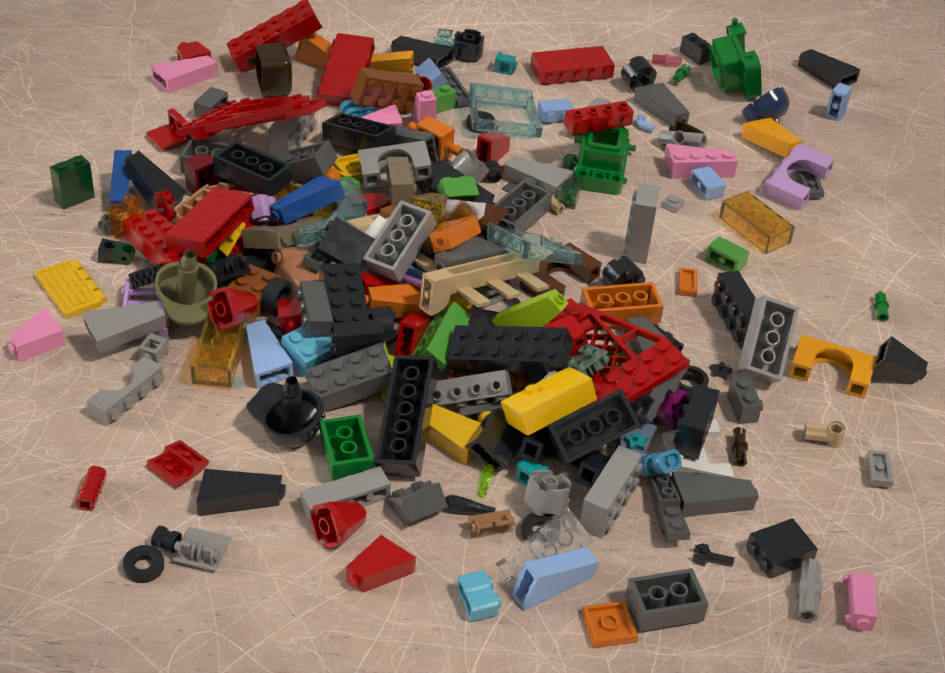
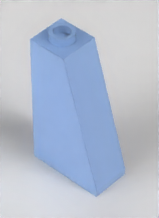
[246,320,293,389]
[511,547,600,611]

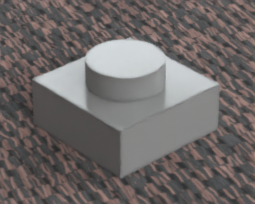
[661,194,685,213]

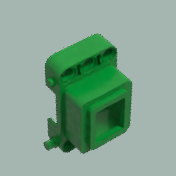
[710,18,762,99]
[572,127,636,195]

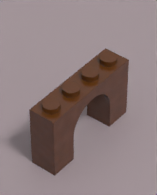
[519,242,602,297]

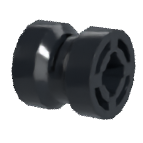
[485,160,502,183]
[151,525,182,554]

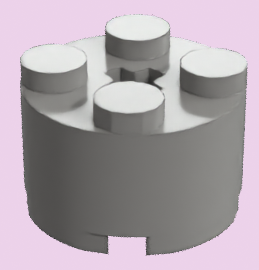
[449,148,489,184]
[524,469,571,516]

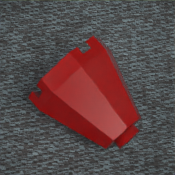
[207,287,258,330]
[310,501,367,548]

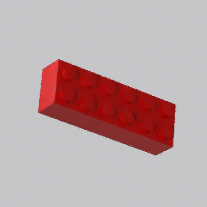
[226,0,323,73]
[122,209,206,267]

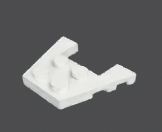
[660,419,734,478]

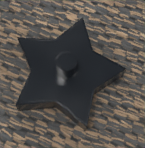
[710,361,733,380]

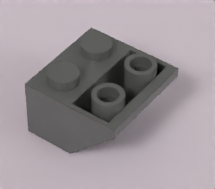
[386,480,448,523]

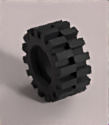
[128,264,162,289]

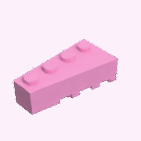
[664,144,738,179]

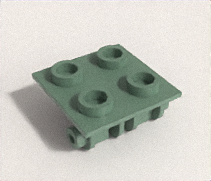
[567,344,610,376]

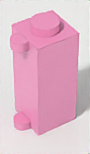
[842,571,878,631]

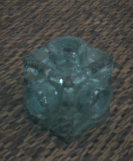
[433,28,454,48]

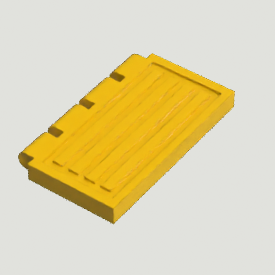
[35,259,107,320]

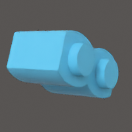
[457,570,501,621]

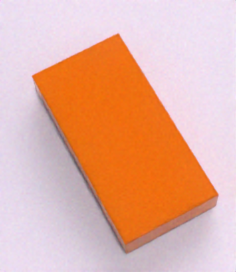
[678,268,697,297]

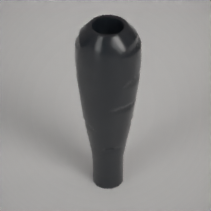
[445,494,496,514]

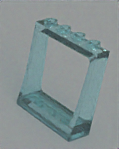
[468,83,543,138]
[487,222,582,265]

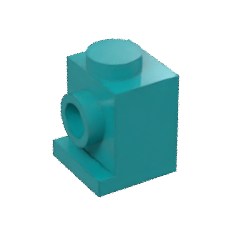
[494,51,518,76]
[515,459,550,487]

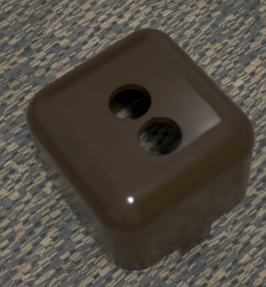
[248,43,292,97]

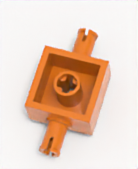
[407,116,464,161]

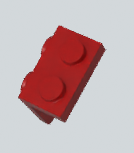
[146,108,191,150]

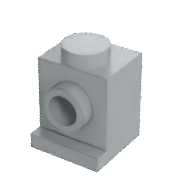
[138,332,169,363]

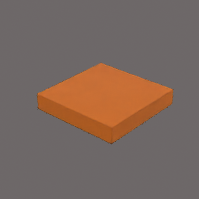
[581,601,638,648]

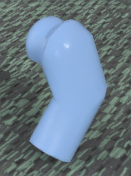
[636,114,655,132]

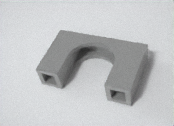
[358,141,432,188]

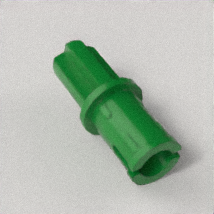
[673,64,690,83]
[874,291,889,322]

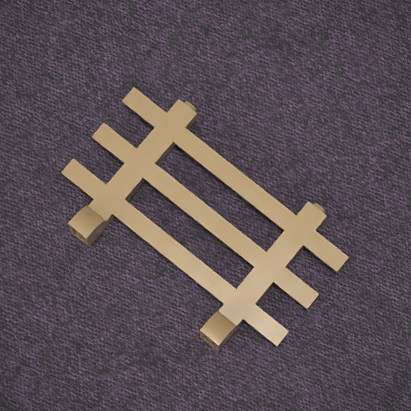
[347,201,549,316]

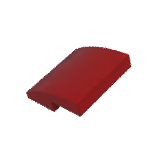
[146,440,209,488]

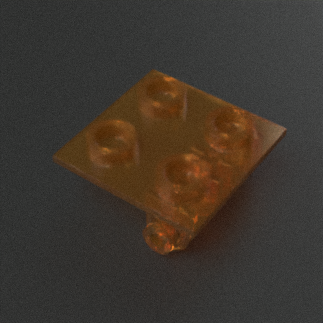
[106,193,144,240]

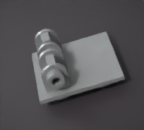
[172,527,231,572]

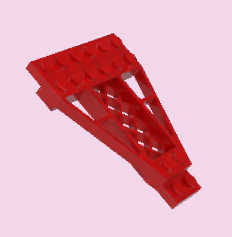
[176,94,327,141]
[547,298,690,413]

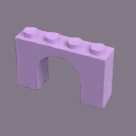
[764,143,835,210]

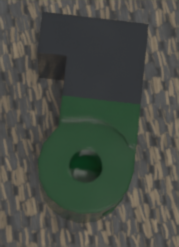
[98,238,135,265]

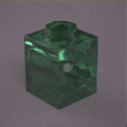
[559,181,581,210]

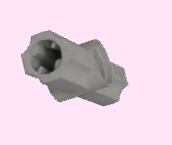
[658,130,707,148]
[796,558,823,623]

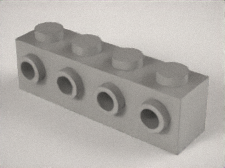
[433,370,512,409]

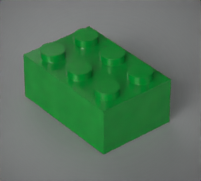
[320,414,374,481]

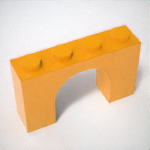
[788,335,876,399]

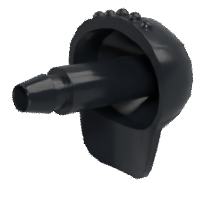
[246,376,326,448]

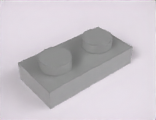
[866,450,894,487]

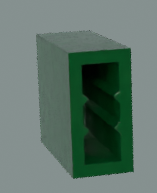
[49,155,95,210]

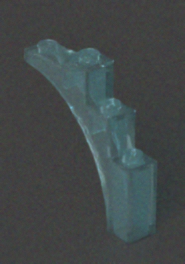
[295,179,368,247]

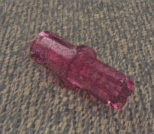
[652,54,682,66]

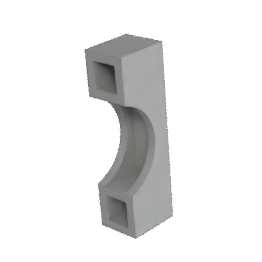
[87,356,164,426]

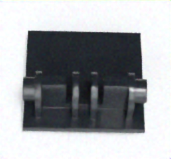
[206,253,251,283]

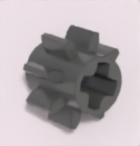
[98,213,122,236]

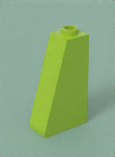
[492,289,568,327]

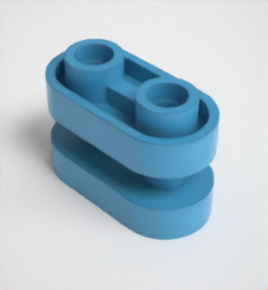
[339,99,376,117]
[641,449,682,477]

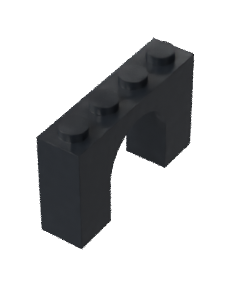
[518,428,611,488]

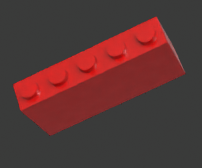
[317,33,375,106]
[530,46,615,85]
[164,187,255,258]

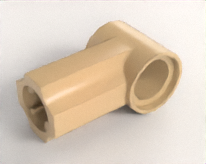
[803,421,846,448]

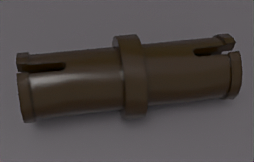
[732,427,748,467]

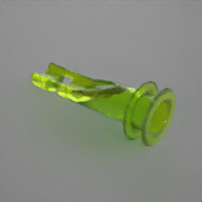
[478,464,496,498]

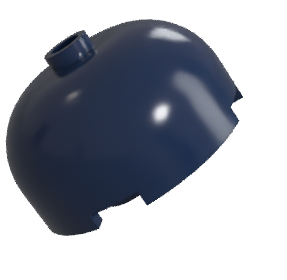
[741,87,790,123]

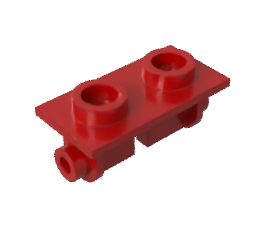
[154,189,177,222]

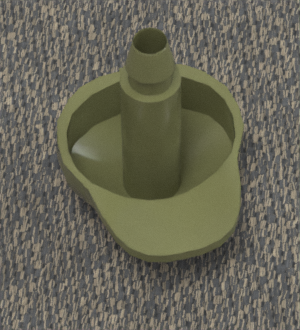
[154,250,217,325]

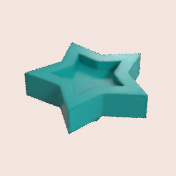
[624,431,648,451]

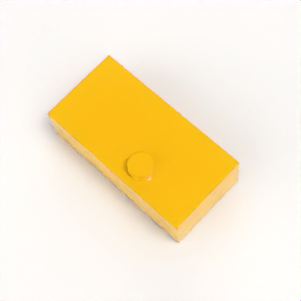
[501,367,597,436]

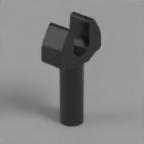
[692,544,734,566]

